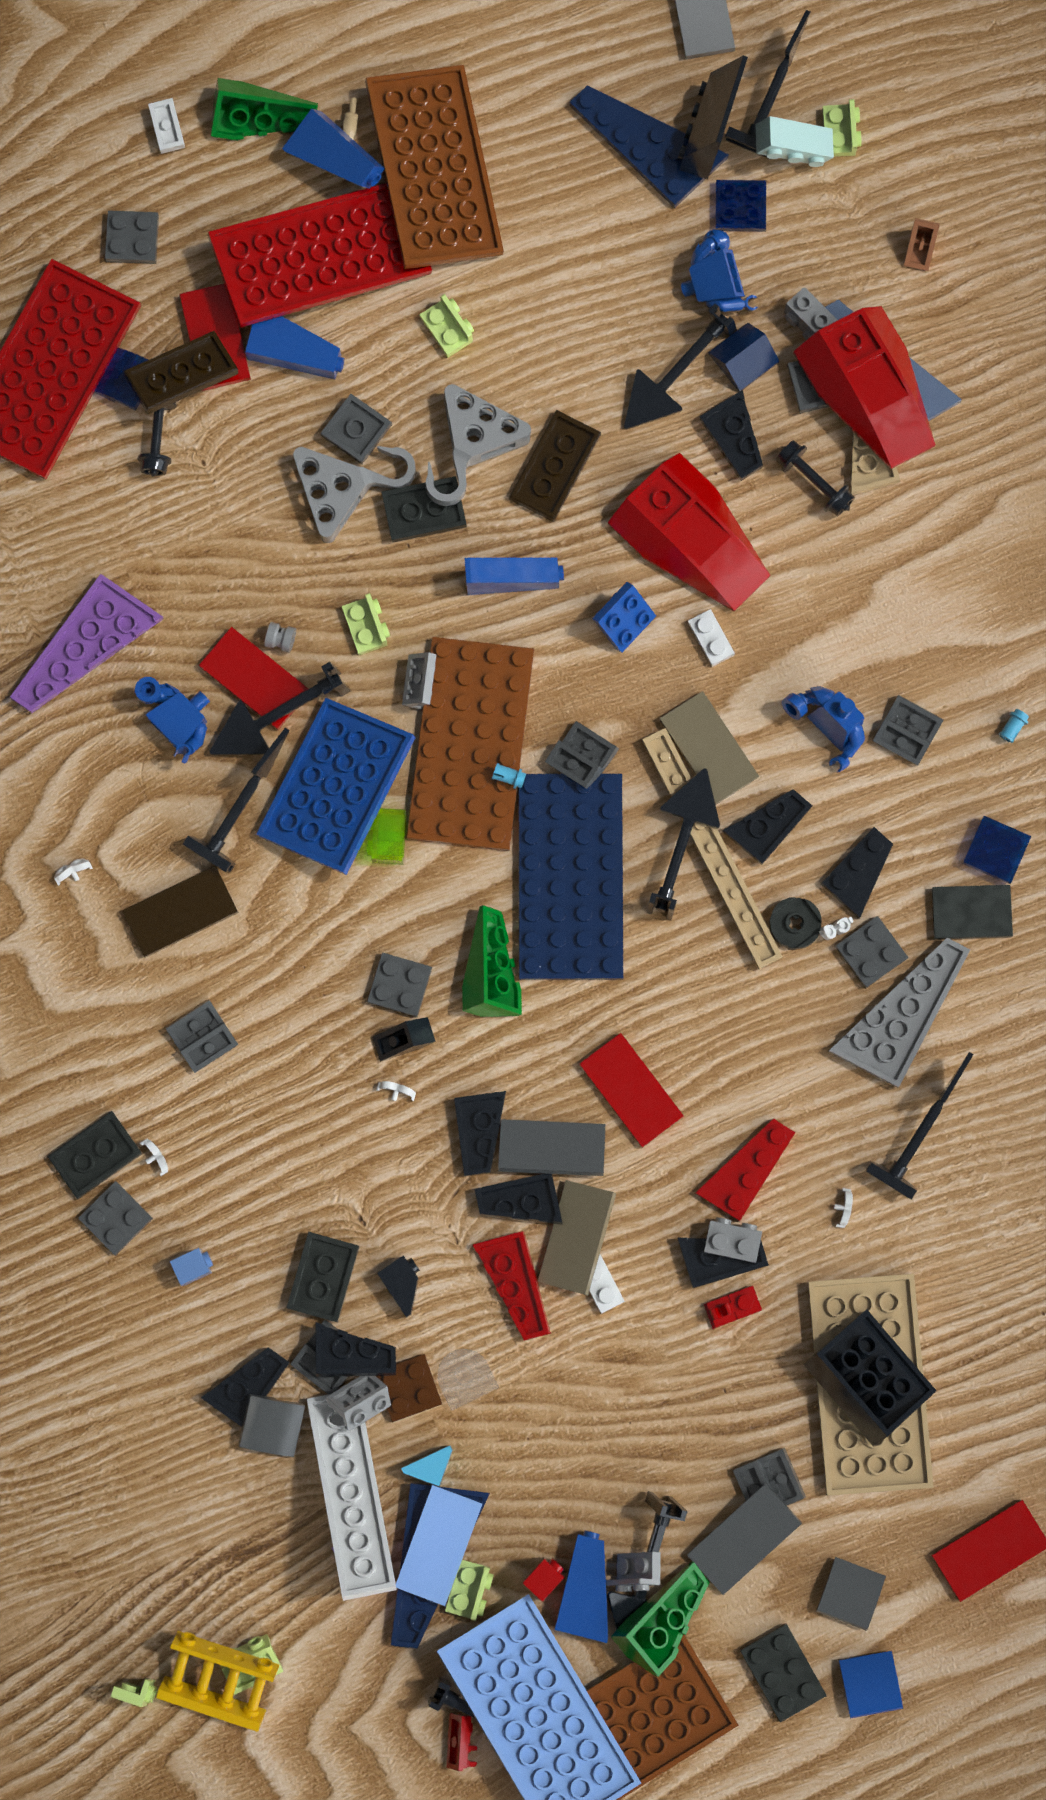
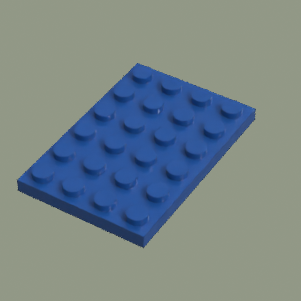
[256,698,416,875]

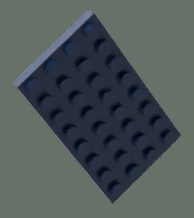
[519,774,624,980]

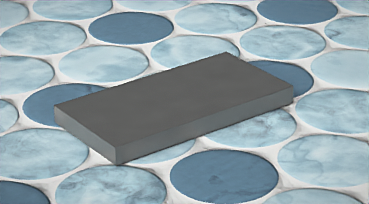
[498,1119,606,1176]
[687,1483,802,1595]

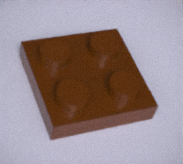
[376,1354,442,1422]

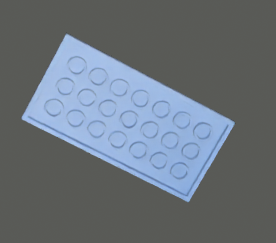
[436,1594,641,1800]

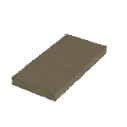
[660,691,759,805]
[538,1180,616,1295]

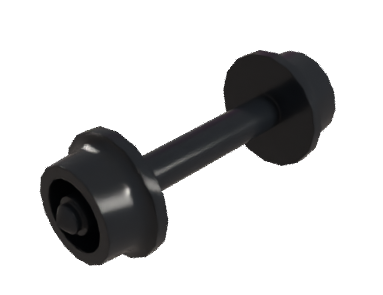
[137,402,177,477]
[776,440,855,517]

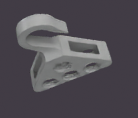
[426,384,531,506]
[293,446,416,543]

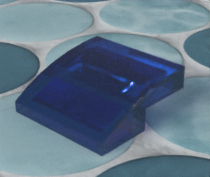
[94,348,149,411]

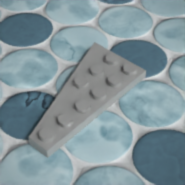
[828,938,970,1088]

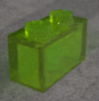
[367,808,407,865]

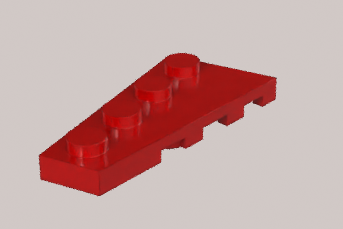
[695,1118,796,1222]
[473,1231,551,1341]

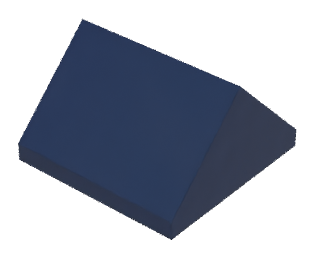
[708,323,779,391]

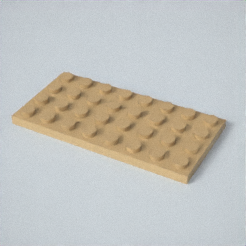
[808,1274,934,1496]

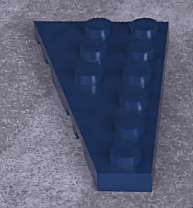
[570,85,729,208]
[391,1483,490,1649]

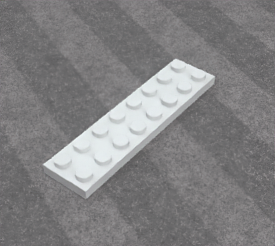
[307,1394,397,1601]

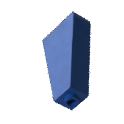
[282,109,385,189]
[245,316,345,380]
[465,558,564,595]
[555,1530,608,1643]

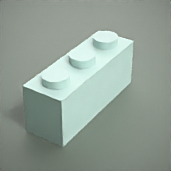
[756,116,834,167]

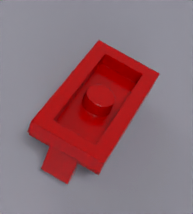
[703,1286,762,1329]
[446,1713,478,1771]

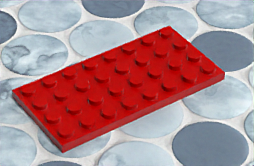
[208,183,432,328]
[0,259,142,480]

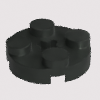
[769,897,822,950]

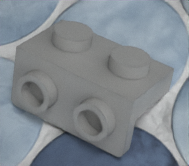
[784,288,837,340]
[704,1217,762,1263]

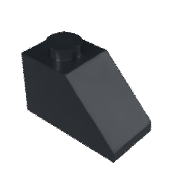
[372,1017,436,1062]
[377,1255,420,1318]

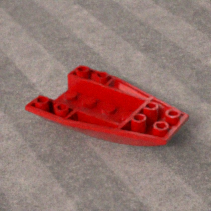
[793,306,936,469]
[608,453,771,612]

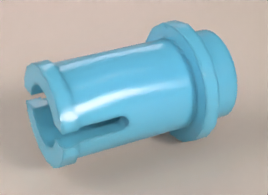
[999,709,1029,743]
[492,763,526,789]

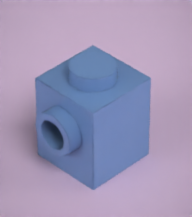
[170,1248,213,1286]

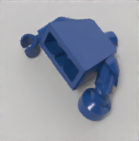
[681,229,758,312]
[135,677,210,763]
[782,686,865,773]

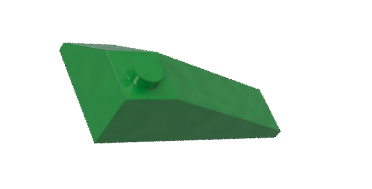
[211,78,318,140]
[462,905,522,1017]
[610,1562,710,1677]

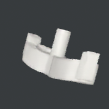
[54,858,93,886]
[819,917,853,940]
[376,1081,416,1101]
[140,1139,168,1176]
[834,1188,853,1228]

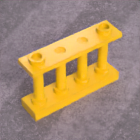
[156,1631,280,1732]

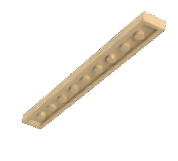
[642,728,782,969]

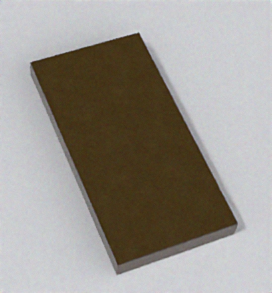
[124,331,238,414]
[509,410,601,522]
[122,866,239,958]

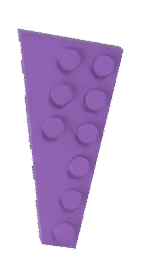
[10,574,164,713]

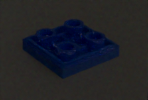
[715,180,766,232]
[962,816,1031,884]

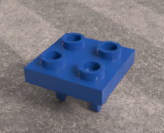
[592,582,656,653]

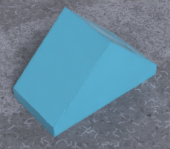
[401,1445,453,1486]

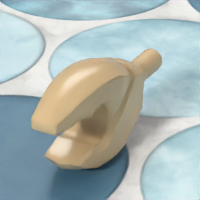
[343,98,358,141]

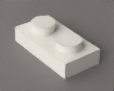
[148,98,185,154]
[688,609,735,667]
[590,1255,625,1314]

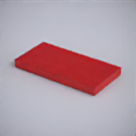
[179,284,251,391]
[199,627,309,730]
[579,1033,684,1148]
[931,1499,1046,1602]

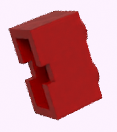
[523,1557,564,1602]

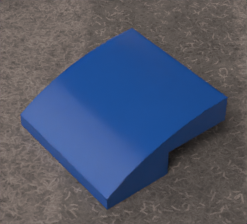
[839,1651,903,1719]

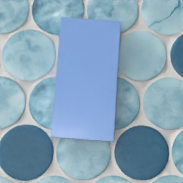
[396,1485,482,1606]

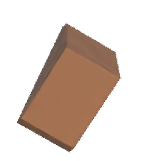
[904,218,940,271]

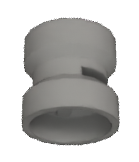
[265,622,296,653]

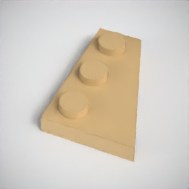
[851,432,900,495]

